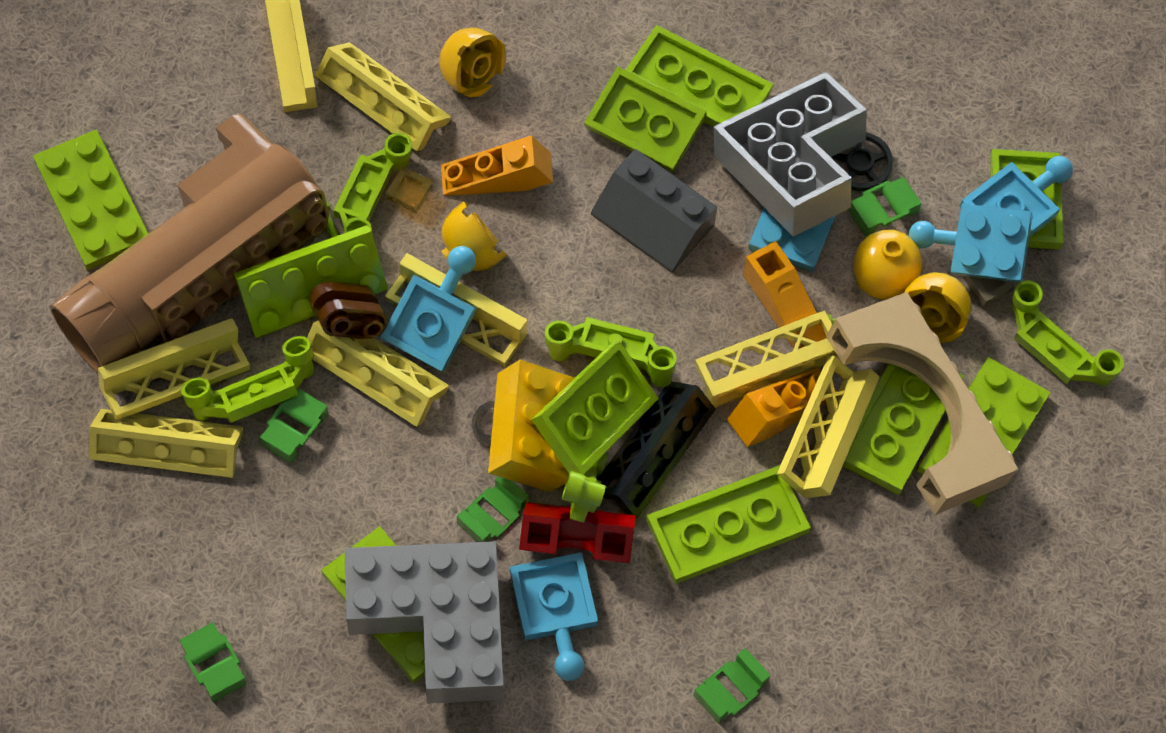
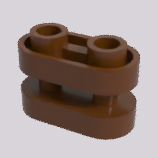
[309,282,388,339]

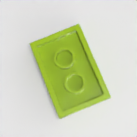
[584,66,707,173]
[990,149,1063,250]

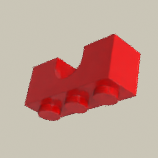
[519,502,636,564]

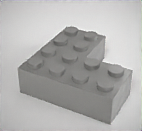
[714,72,867,237]
[345,541,504,704]

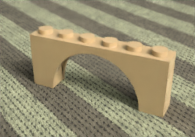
[826,292,1018,515]

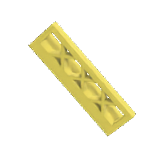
[265,0,318,113]
[315,42,451,151]
[385,253,527,367]
[695,310,839,407]
[98,318,250,421]
[307,321,449,427]
[777,355,880,499]
[89,409,243,478]

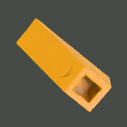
[441,135,553,196]
[743,241,826,349]
[727,367,837,447]

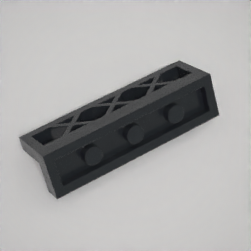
[597,381,716,519]

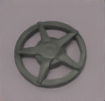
[831,132,893,191]

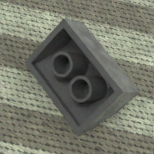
[591,149,717,273]

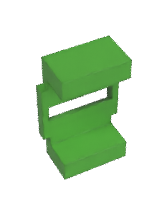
[848,177,922,237]
[260,388,329,463]
[457,477,529,542]
[179,622,247,703]
[693,648,771,724]

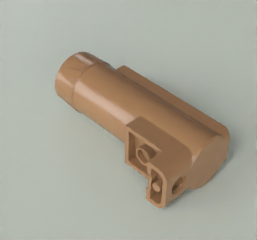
[49,114,329,373]

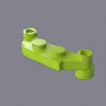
[333,133,413,233]
[1012,280,1124,386]
[545,317,677,387]
[181,336,315,423]
[562,454,608,523]

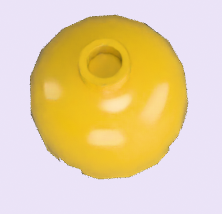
[439,27,506,98]
[441,201,508,272]
[852,230,923,300]
[904,272,972,343]

